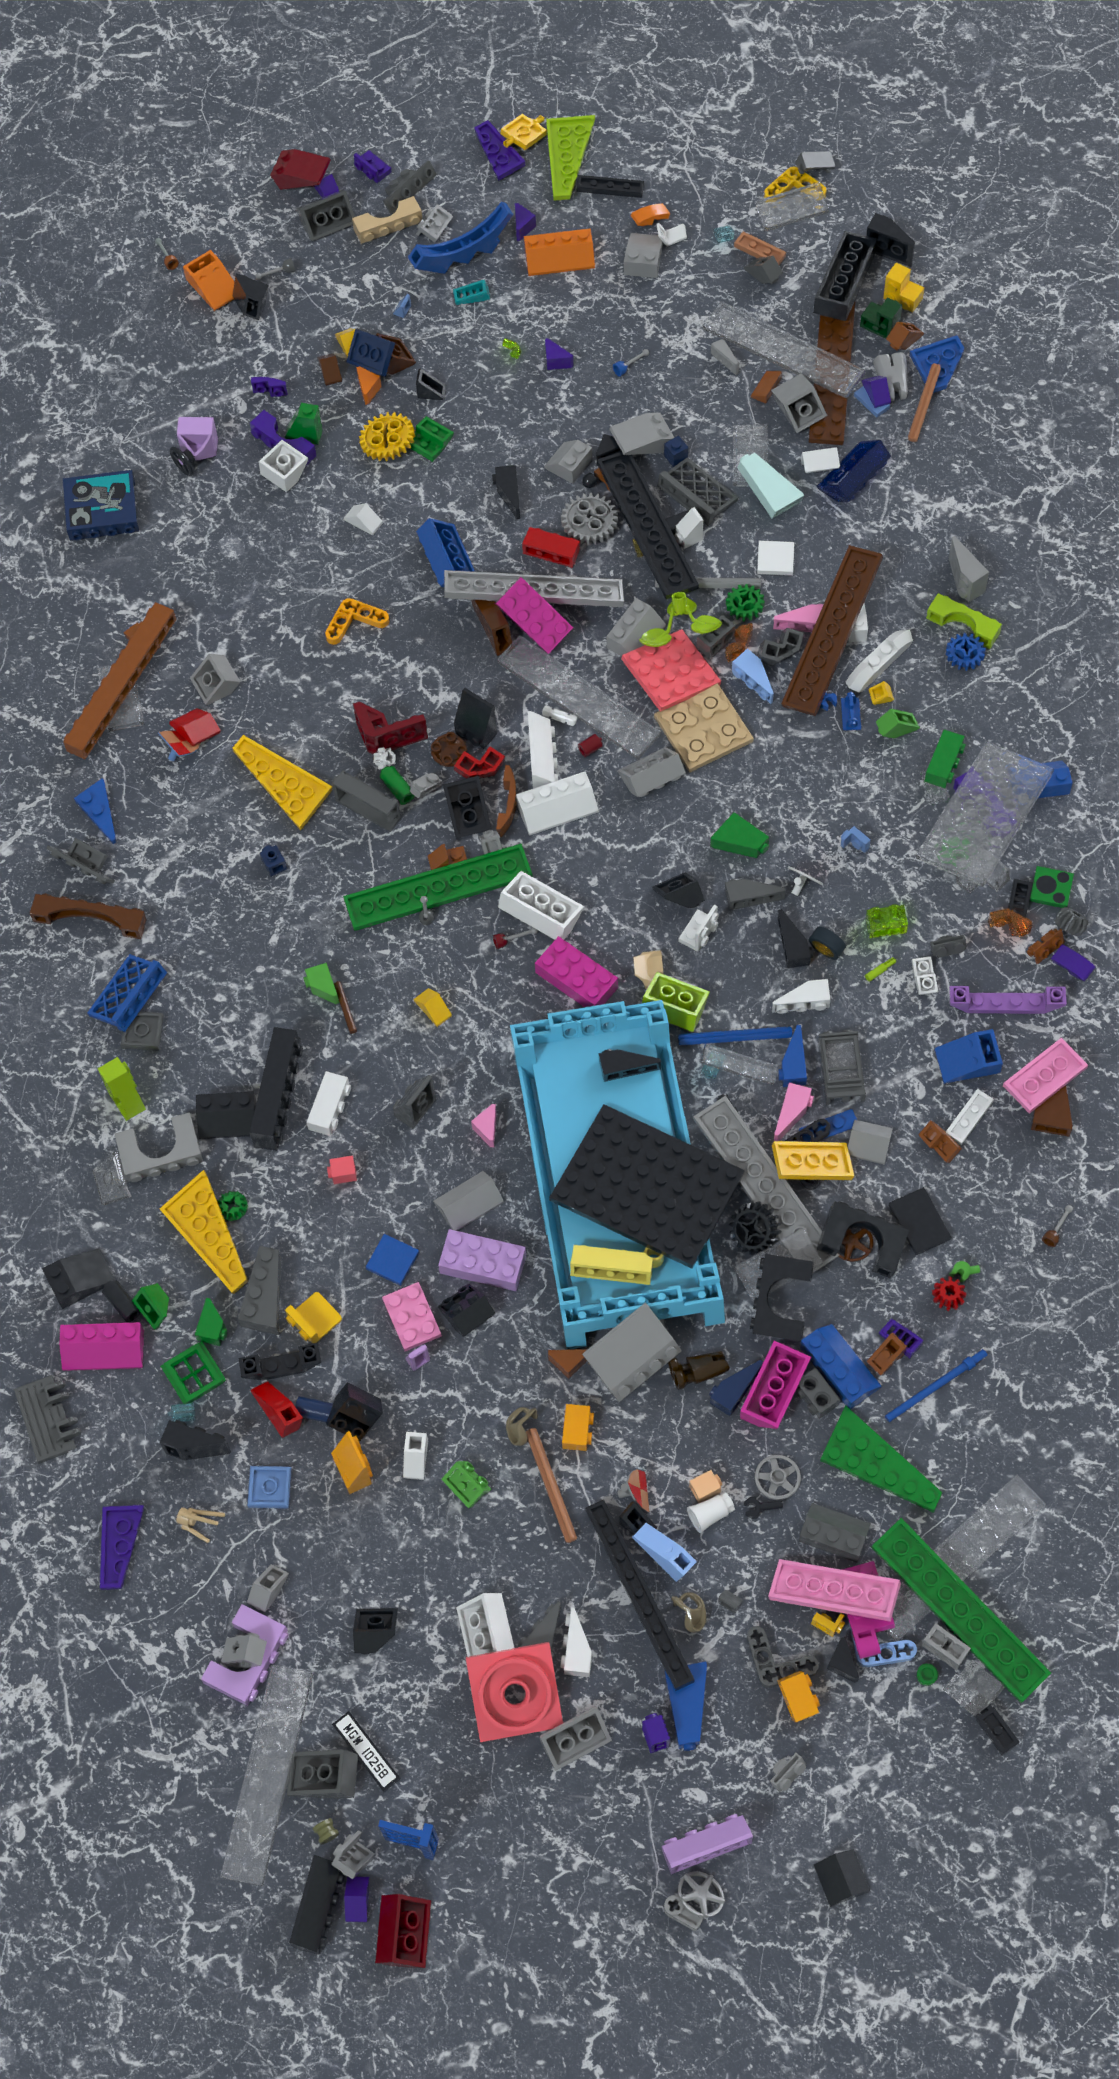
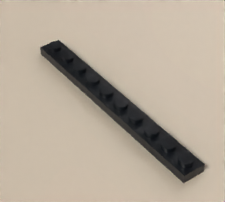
[585,1499,695,1691]

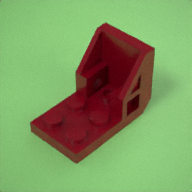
[353,701,428,754]

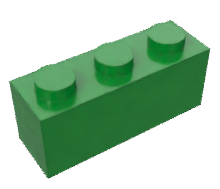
[924,730,966,789]

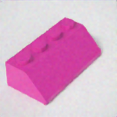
[59,1322,144,1371]
[740,1341,811,1429]

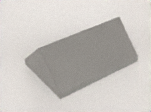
[433,1171,504,1231]
[539,1706,612,1771]

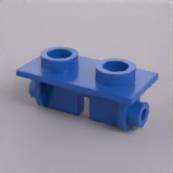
[841,692,861,730]

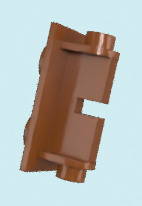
[1027,929,1065,964]

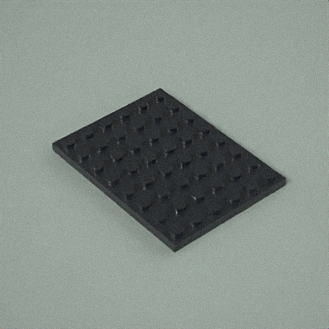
[549,1104,745,1269]

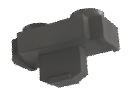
[930,935,966,958]

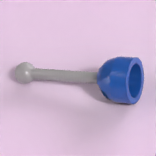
[613,349,649,376]

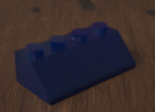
[816,440,891,502]

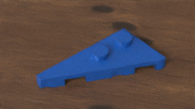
[74,778,116,844]

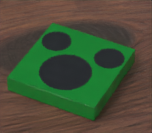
[1030,866,1074,908]

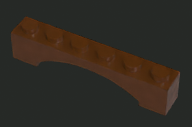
[30,893,147,939]

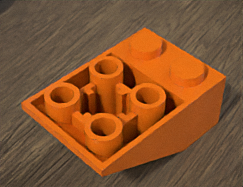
[183,250,234,311]

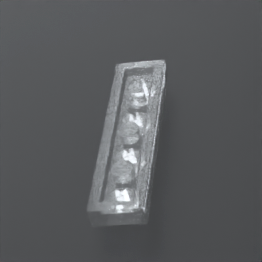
[700,1043,779,1085]

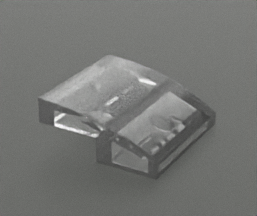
[943,1659,1005,1716]

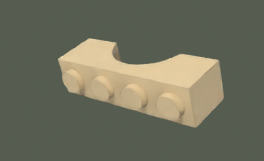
[352,196,422,244]

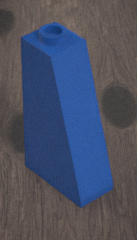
[664,1662,707,1751]

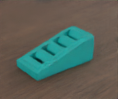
[453,279,491,305]

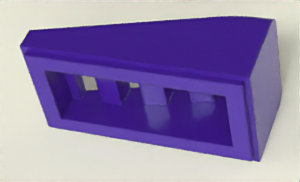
[879,1318,924,1359]

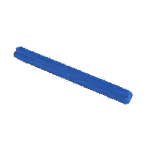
[678,1026,793,1045]

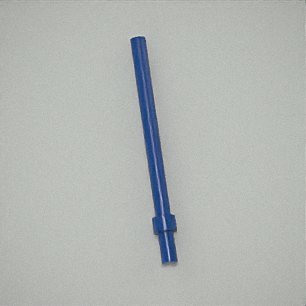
[885,1349,988,1422]

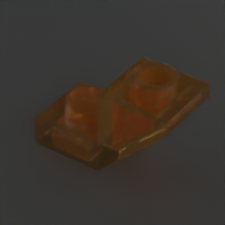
[725,623,753,662]
[988,908,1033,937]

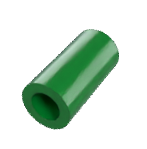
[380,766,415,805]

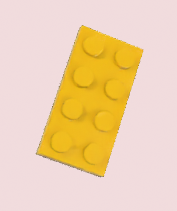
[772,1141,854,1180]

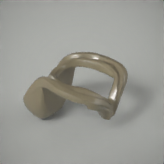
[506,1407,538,1446]
[671,1592,706,1633]

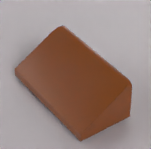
[751,371,782,404]

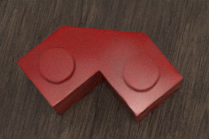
[454,746,505,779]

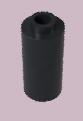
[102,1280,141,1322]

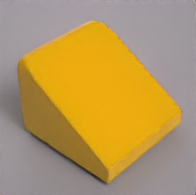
[869,681,894,705]

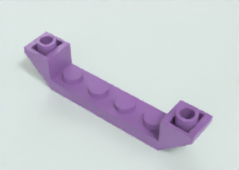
[949,986,1067,1014]

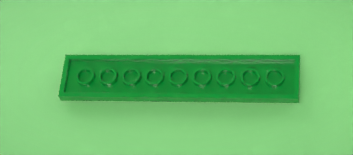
[343,844,533,931]
[871,1518,1051,1703]

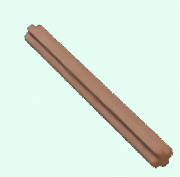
[526,1428,577,1543]

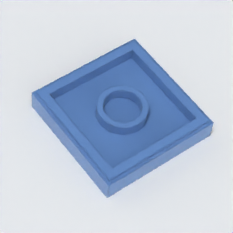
[247,1466,292,1508]

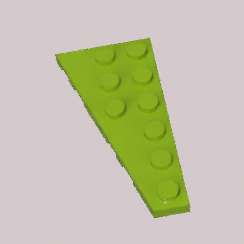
[546,115,595,201]

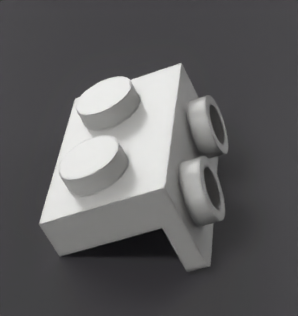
[331,1830,375,1879]

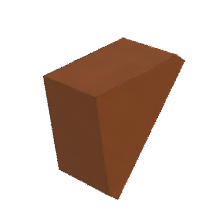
[548,1349,588,1379]

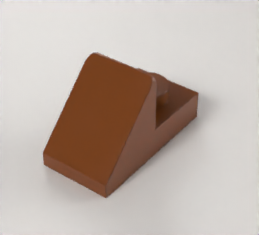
[428,844,467,870]
[867,1333,907,1376]

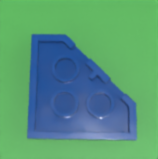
[910,335,964,393]

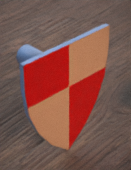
[158,731,201,761]

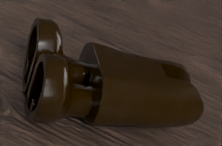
[668,1351,730,1390]

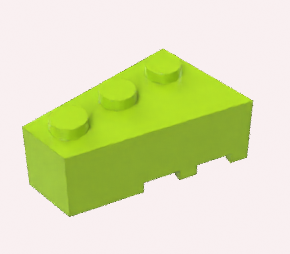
[97,1057,146,1121]

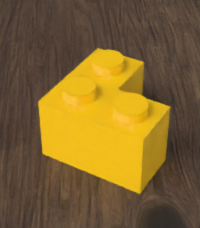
[883,263,924,313]

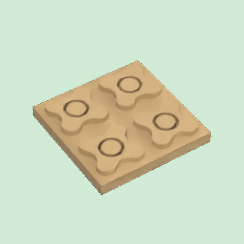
[654,683,754,773]

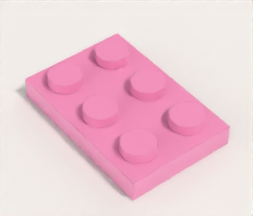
[382,1282,442,1351]

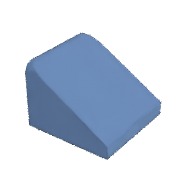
[393,294,411,318]

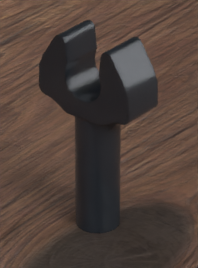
[744,1496,783,1519]

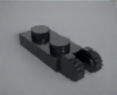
[967,1694,1020,1755]

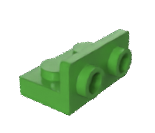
[441,1461,491,1508]

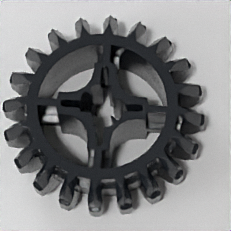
[729,1201,782,1255]

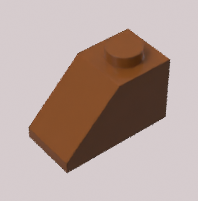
[886,322,924,350]

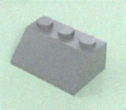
[606,598,666,656]
[617,747,686,797]

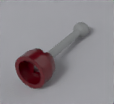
[493,927,538,949]

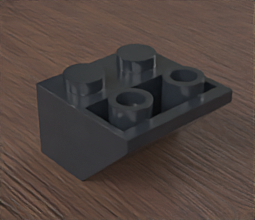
[232,273,269,320]
[438,1284,496,1337]
[326,1382,383,1441]

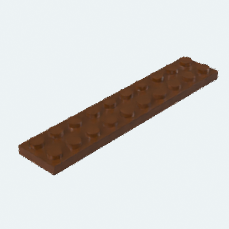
[809,302,856,445]
[781,545,883,716]

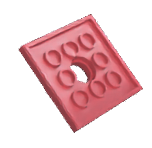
[466,1642,563,1742]

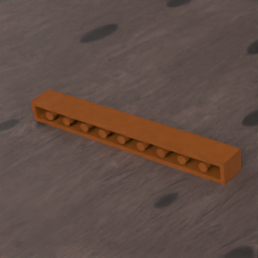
[63,602,176,760]

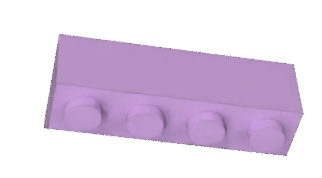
[662,1814,753,1874]

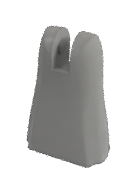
[873,352,908,401]

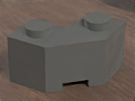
[757,628,804,666]

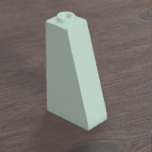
[737,452,804,519]

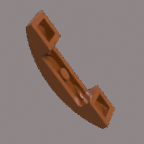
[496,765,517,838]

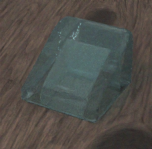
[713,225,734,243]

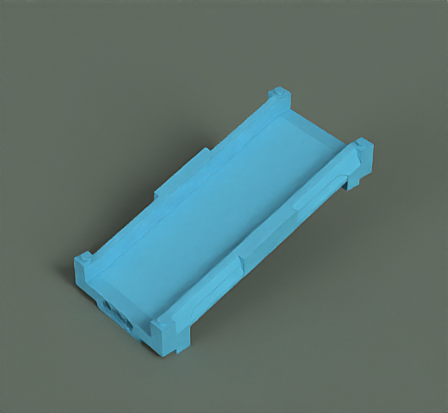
[510,1000,725,1350]

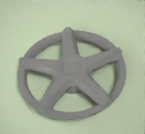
[755,1455,801,1500]
[678,1871,725,1917]

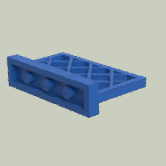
[87,954,167,1032]
[378,1820,439,1860]

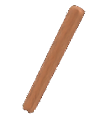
[908,363,941,442]

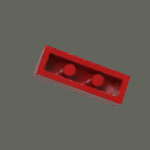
[522,527,580,568]

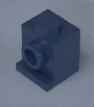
[260,845,287,877]

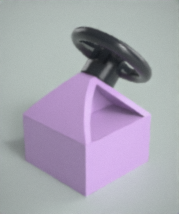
[169,417,218,477]

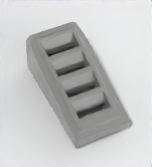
[711,339,739,375]

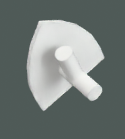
[788,866,823,896]

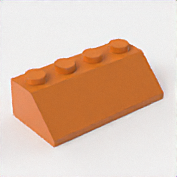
[524,228,595,276]

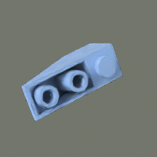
[732,648,774,704]
[632,1523,697,1582]

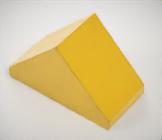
[335,328,355,357]
[413,988,452,1027]

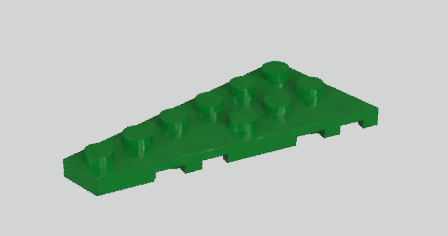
[820,1405,942,1513]

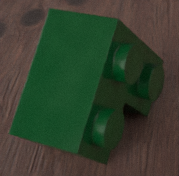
[860,297,902,339]

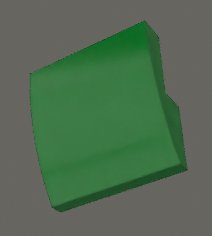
[410,416,454,462]

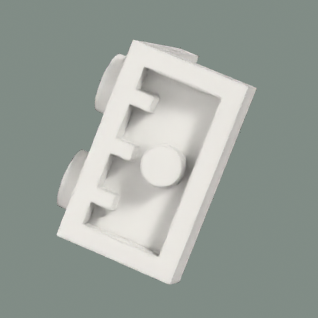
[679,905,719,952]

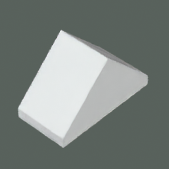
[344,503,383,535]

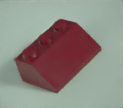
[375,1894,431,1968]

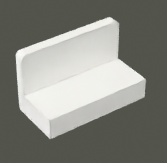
[801,447,840,473]

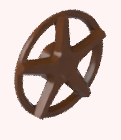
[838,1228,873,1262]

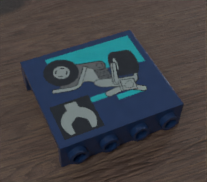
[63,470,139,540]

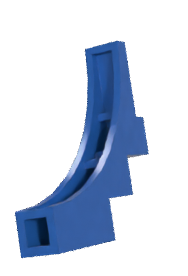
[408,202,514,274]

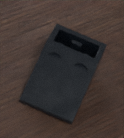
[160,1420,231,1460]

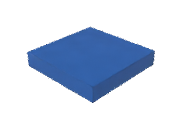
[366,1234,419,1286]

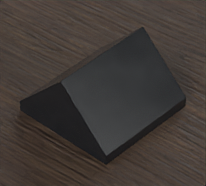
[814,1849,870,1907]

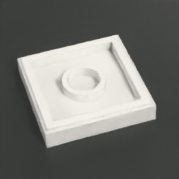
[757,541,794,575]

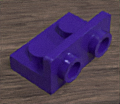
[354,150,392,183]

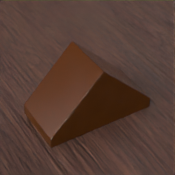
[317,353,342,386]

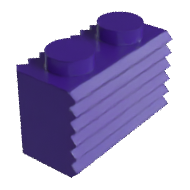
[642,1713,670,1753]

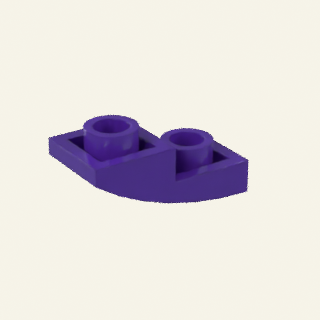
[251,377,288,397]
[1051,944,1096,981]

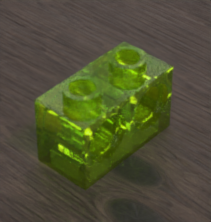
[865,904,908,938]

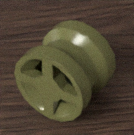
[312,1818,339,1845]

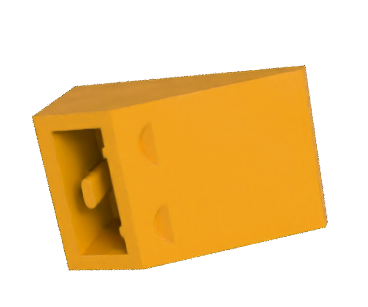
[331,1431,373,1494]

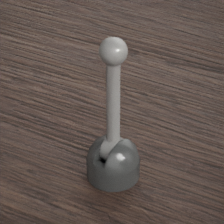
[255,258,296,280]
[419,896,434,925]

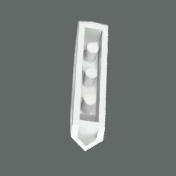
[846,630,913,693]

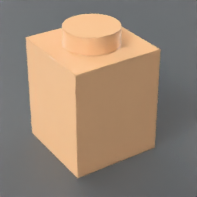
[689,1470,722,1504]

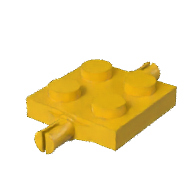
[500,114,547,150]

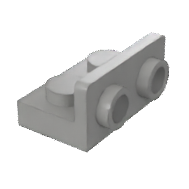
[416,204,453,243]

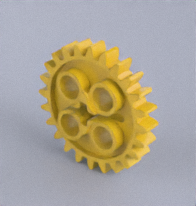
[359,412,415,461]

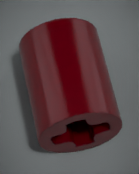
[577,734,603,757]

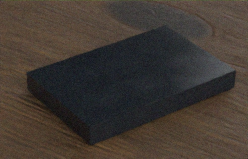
[888,1187,952,1255]

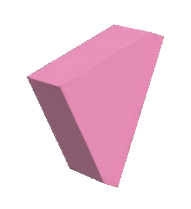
[471,1104,497,1147]

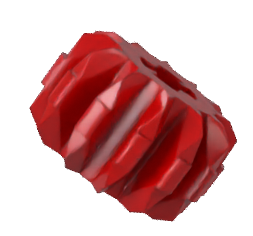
[932,1276,967,1311]

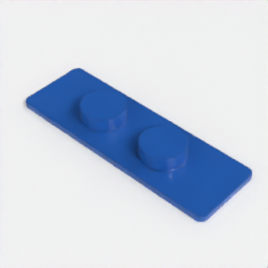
[799,1109,857,1142]

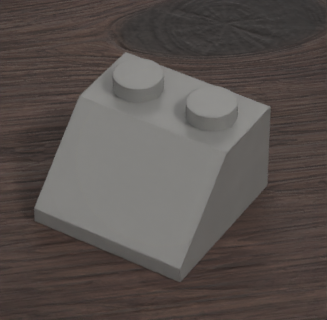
[544,440,593,484]
[190,654,240,705]

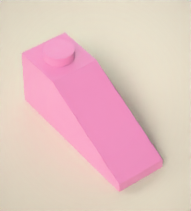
[773,604,824,632]
[774,1083,814,1141]

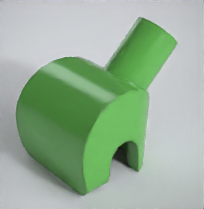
[949,1261,980,1283]

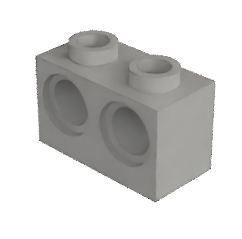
[921,1623,971,1671]

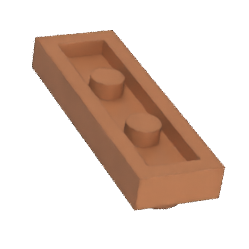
[734,231,786,265]

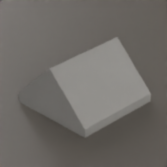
[848,1120,893,1165]

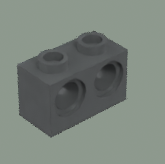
[697,615,735,659]
[795,1368,840,1419]

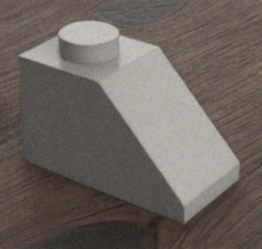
[247,1564,289,1612]

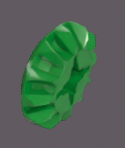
[217,1190,248,1221]

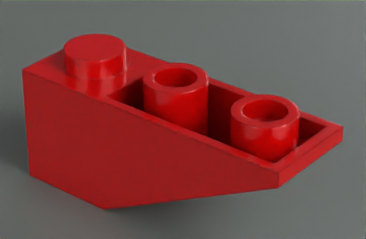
[250,1381,303,1438]

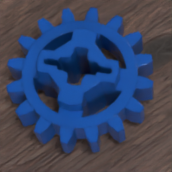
[946,633,986,671]

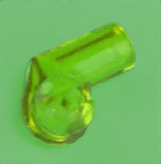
[502,338,522,359]

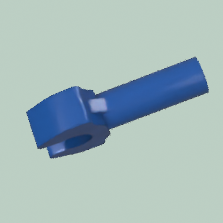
[820,692,837,711]

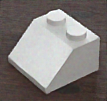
[259,440,308,492]

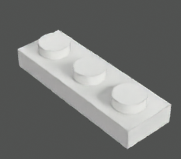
[946,1089,994,1146]

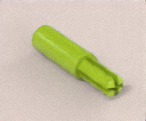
[865,957,896,982]

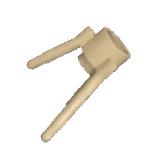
[176,1508,225,1543]

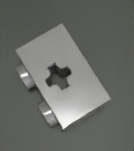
[221,1633,267,1669]

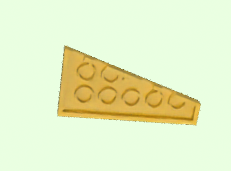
[232,735,333,831]
[160,1170,248,1294]

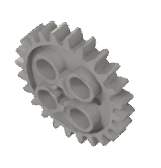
[561,493,618,545]

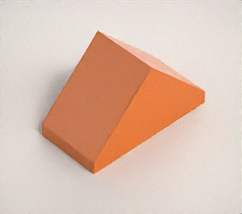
[356,366,382,405]

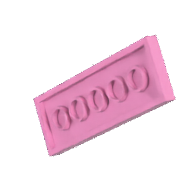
[768,1559,901,1622]

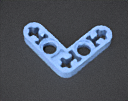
[849,1624,917,1667]

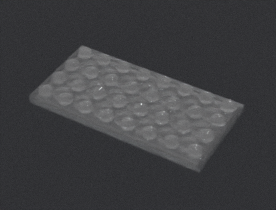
[916,741,1054,887]

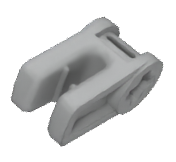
[664,1895,704,1931]

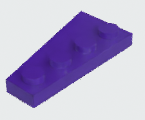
[474,120,526,181]
[100,1505,145,1590]

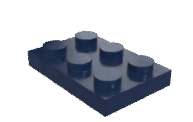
[346,329,395,377]

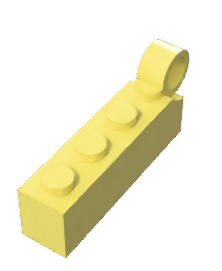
[570,1245,664,1285]

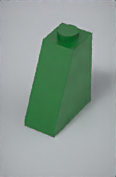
[285,403,323,445]
[710,812,769,858]

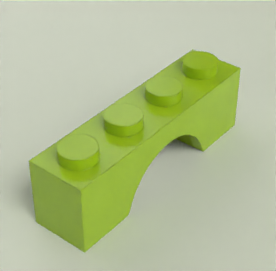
[926,593,1002,649]

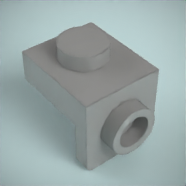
[479,830,502,854]

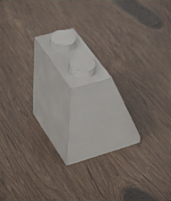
[771,373,827,433]

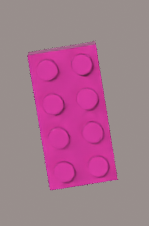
[495,577,573,654]
[535,936,618,1008]

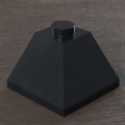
[652,872,705,908]
[353,1608,398,1655]

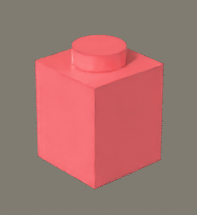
[327,1156,357,1184]

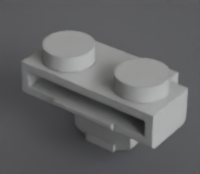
[410,773,442,798]
[770,1752,806,1792]

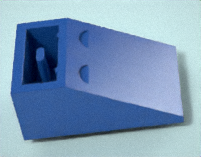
[934,1029,1003,1084]

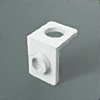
[657,223,687,247]

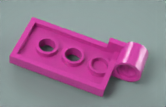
[842,1561,895,1659]

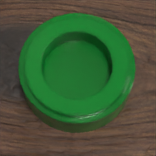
[916,1663,938,1686]

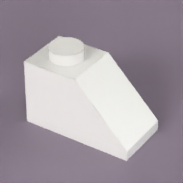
[674,507,703,549]

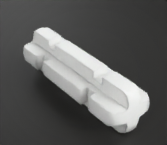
[542,705,577,726]

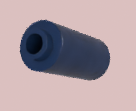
[295,1396,333,1422]

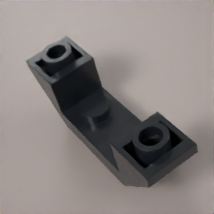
[238,1343,321,1380]

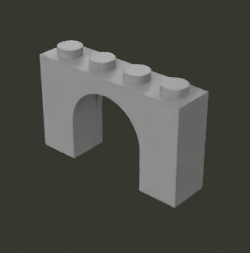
[114,1113,203,1182]

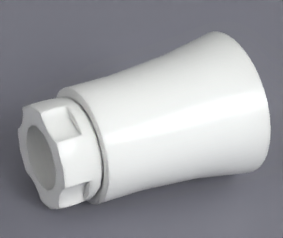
[687,1492,735,1533]

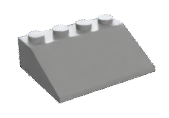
[582,1303,682,1402]

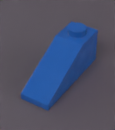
[778,1025,807,1087]

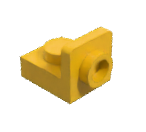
[811,1612,845,1637]

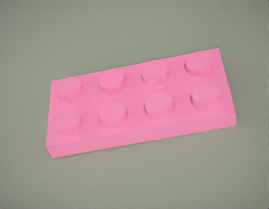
[1003,1038,1088,1114]

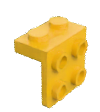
[285,1292,342,1344]

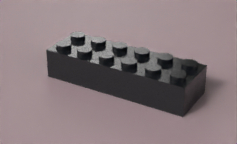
[813,231,877,321]
[250,1027,303,1151]

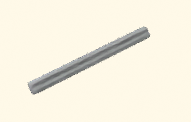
[655,577,761,589]

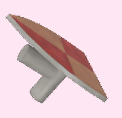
[617,1469,650,1512]

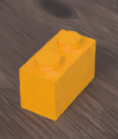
[562,1404,594,1451]
[777,1671,820,1722]

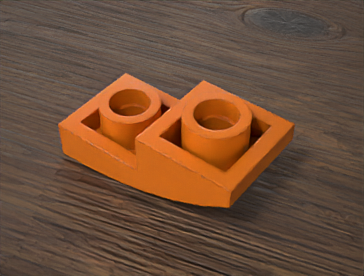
[631,203,670,226]

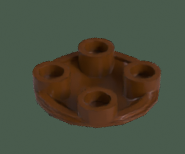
[431,732,467,767]

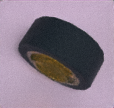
[808,926,846,960]

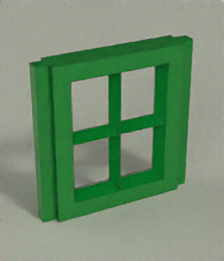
[160,1341,226,1406]

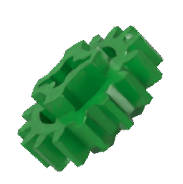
[726,584,765,621]

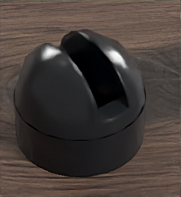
[582,472,597,488]

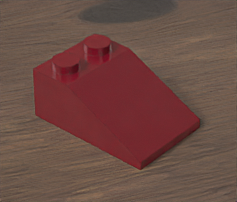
[270,149,331,190]

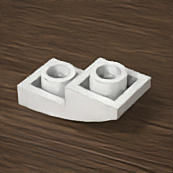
[911,956,938,995]

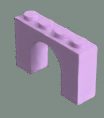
[201,1604,289,1706]

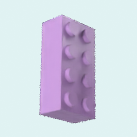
[438,1229,526,1291]

